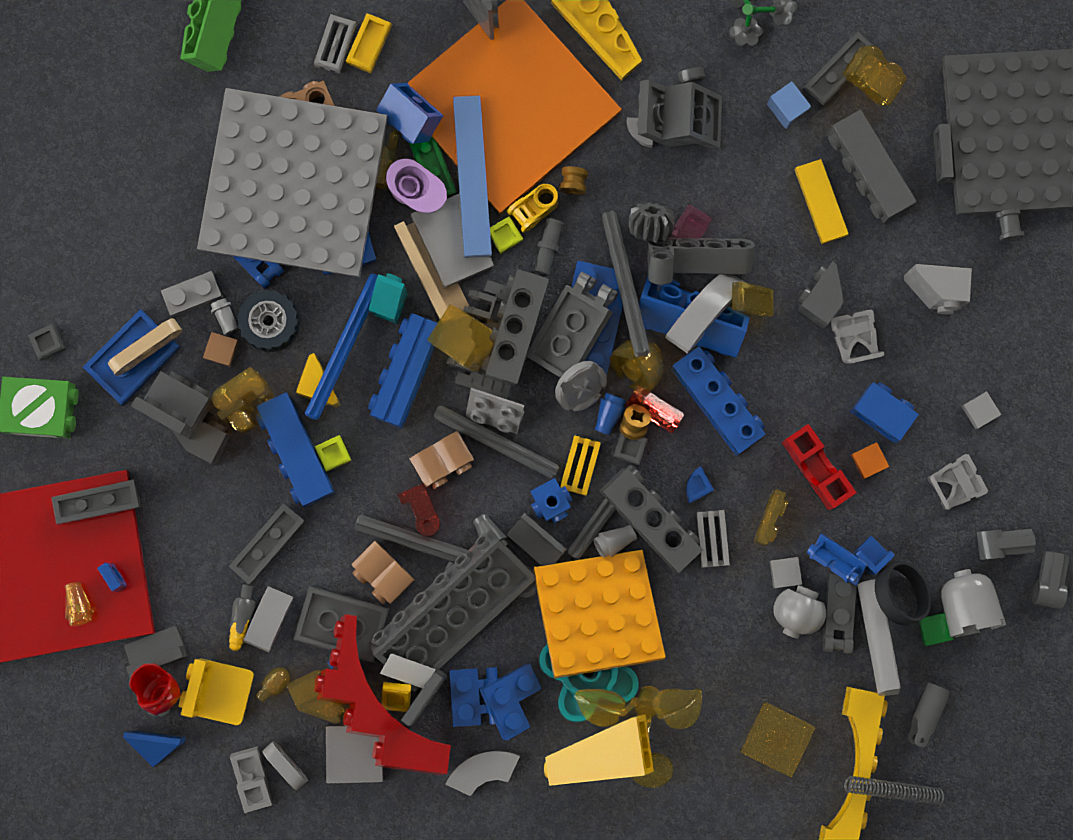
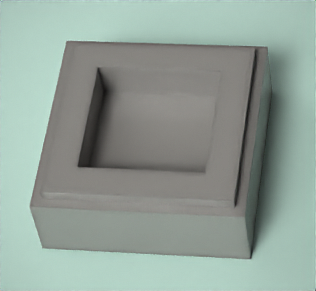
[961,391,1001,429]
[770,557,802,588]

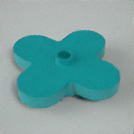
[539,644,639,722]

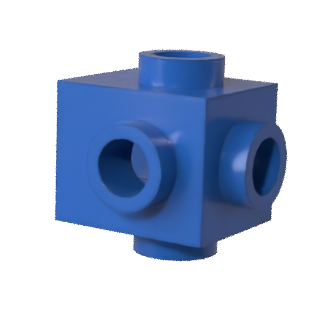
[530,478,573,523]

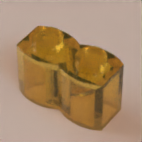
[842,45,907,106]

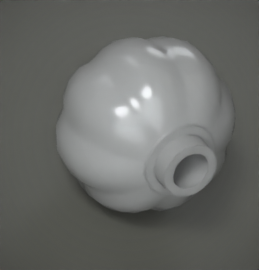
[773,585,826,639]

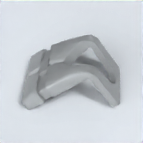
[830,309,885,363]
[928,454,988,510]

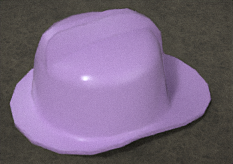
[386,159,447,213]

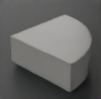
[627,117,653,148]

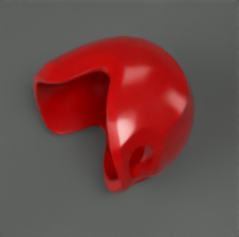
[129,663,181,715]

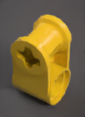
[507,184,558,233]

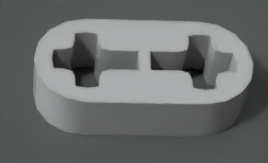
[262,741,308,791]

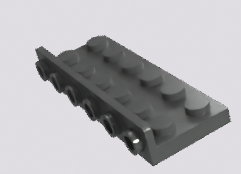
[369,530,536,692]

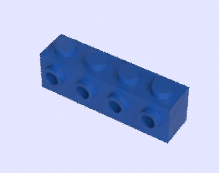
[671,346,765,456]

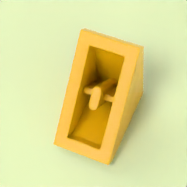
[296,353,341,408]

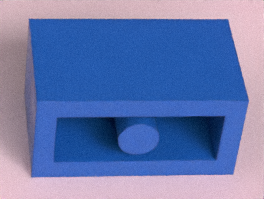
[376,83,444,144]
[850,382,919,444]

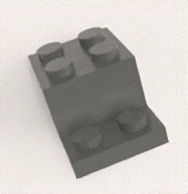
[637,80,722,150]
[131,371,219,440]

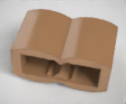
[409,431,475,489]
[351,541,416,604]

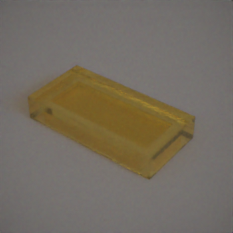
[732,281,773,317]

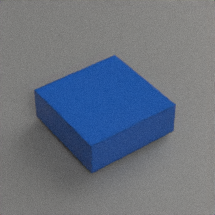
[97,562,127,592]

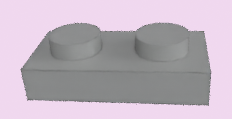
[161,271,223,317]

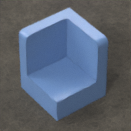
[767,81,810,129]

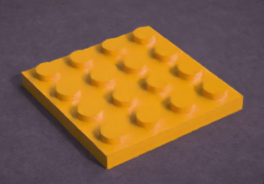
[533,550,666,679]

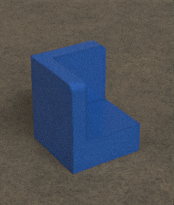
[852,536,895,575]

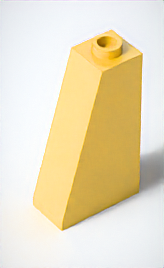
[544,714,654,786]

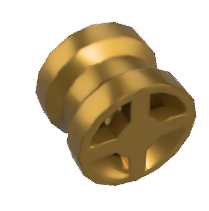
[559,166,589,195]
[620,405,651,440]

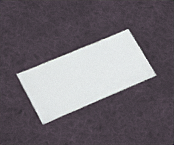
[380,654,436,688]

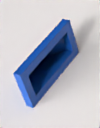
[123,730,186,767]

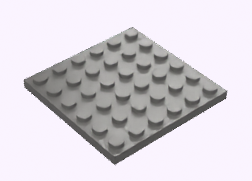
[197,88,388,277]

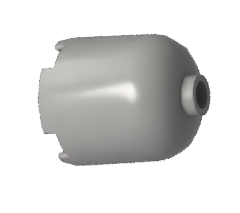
[941,569,1006,638]

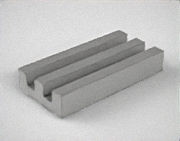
[314,14,357,74]
[696,510,730,568]

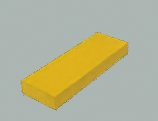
[795,159,848,244]

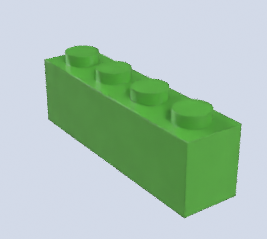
[181,0,241,72]

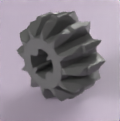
[629,202,675,243]

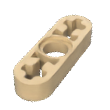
[108,318,182,376]

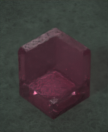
[672,204,712,238]

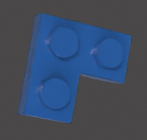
[480,664,542,740]

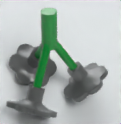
[729,0,797,47]

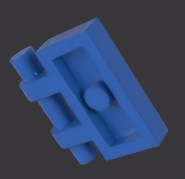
[450,667,499,727]

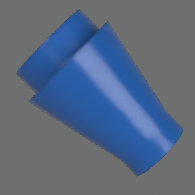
[595,393,626,435]

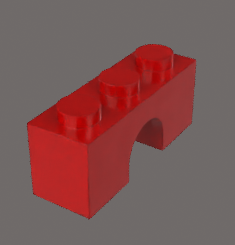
[781,424,857,510]

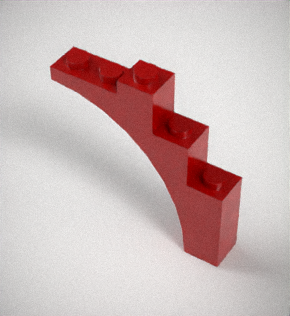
[314,614,451,775]

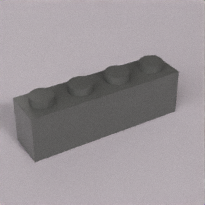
[828,110,917,224]

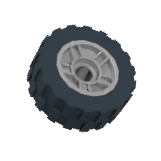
[237,290,300,352]

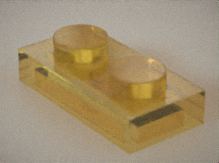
[753,489,788,546]

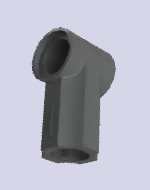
[976,529,1036,560]
[1032,551,1069,610]

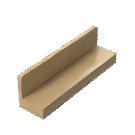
[394,221,469,327]

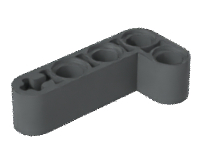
[647,238,755,285]

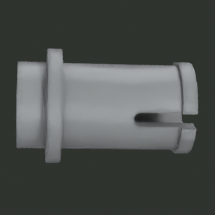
[211,298,238,335]

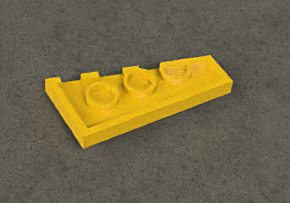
[551,0,642,81]

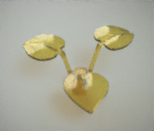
[575,686,702,788]

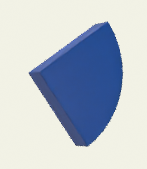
[686,466,714,504]

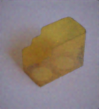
[427,304,493,372]

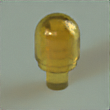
[256,667,290,703]

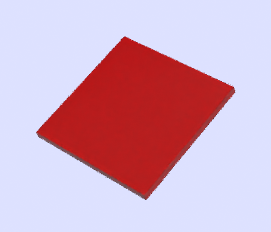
[0,470,155,663]

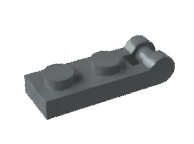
[823,574,857,654]

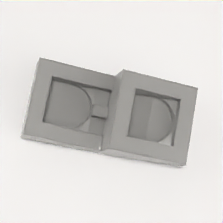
[244,587,293,652]
[230,746,272,813]

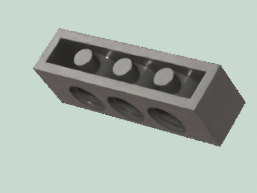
[481,269,549,387]
[599,468,703,573]

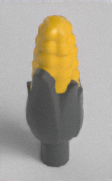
[229,584,256,651]

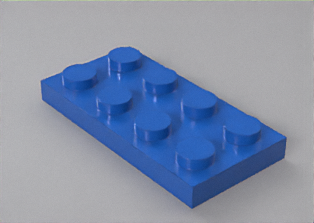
[571,260,623,376]

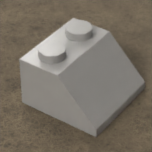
[904,264,972,315]

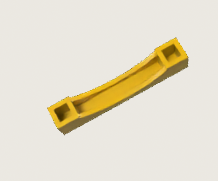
[819,687,888,840]

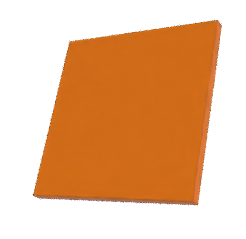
[408,0,622,215]

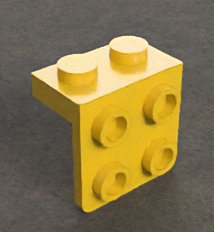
[179,658,254,725]

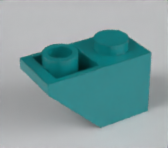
[369,273,408,324]

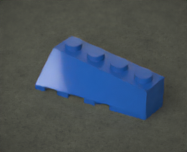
[639,277,750,357]

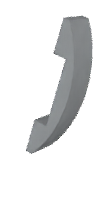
[665,274,749,354]

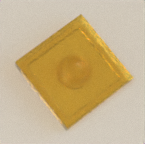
[740,702,816,778]

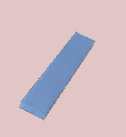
[453,96,492,258]

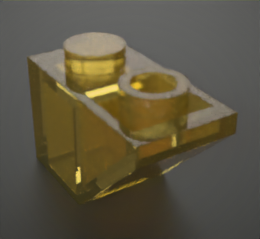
[286,669,345,724]

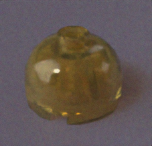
[610,340,665,394]

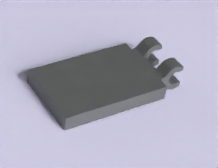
[526,272,619,378]

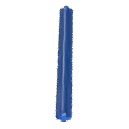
[305,274,378,420]

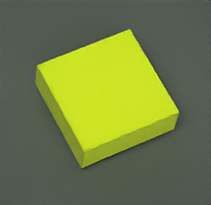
[490,216,523,254]
[315,435,352,472]

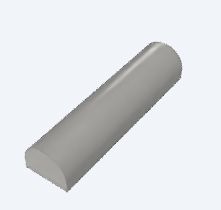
[857,579,901,696]

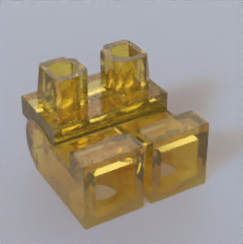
[212,367,275,434]

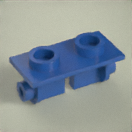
[807,533,867,586]

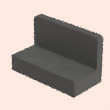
[933,124,954,184]
[507,513,567,566]
[124,626,188,677]

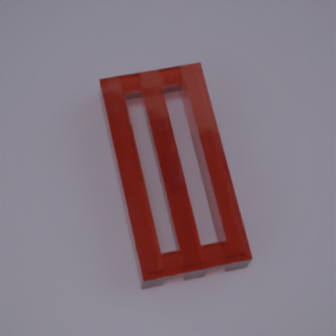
[627,385,685,433]

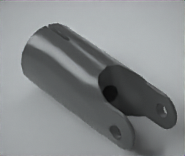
[908,682,951,747]

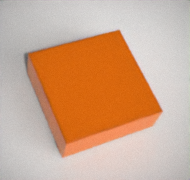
[851,442,889,479]

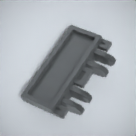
[446,280,529,399]

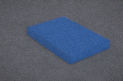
[83,309,181,406]

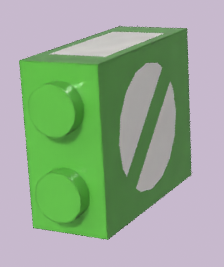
[0,377,79,439]

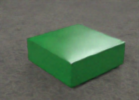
[918,613,953,646]

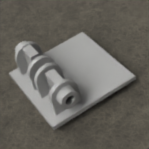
[465,388,524,434]

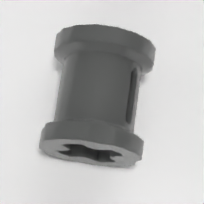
[996,209,1025,241]

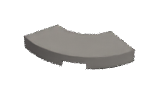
[446,751,520,796]

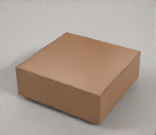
[203,332,239,367]

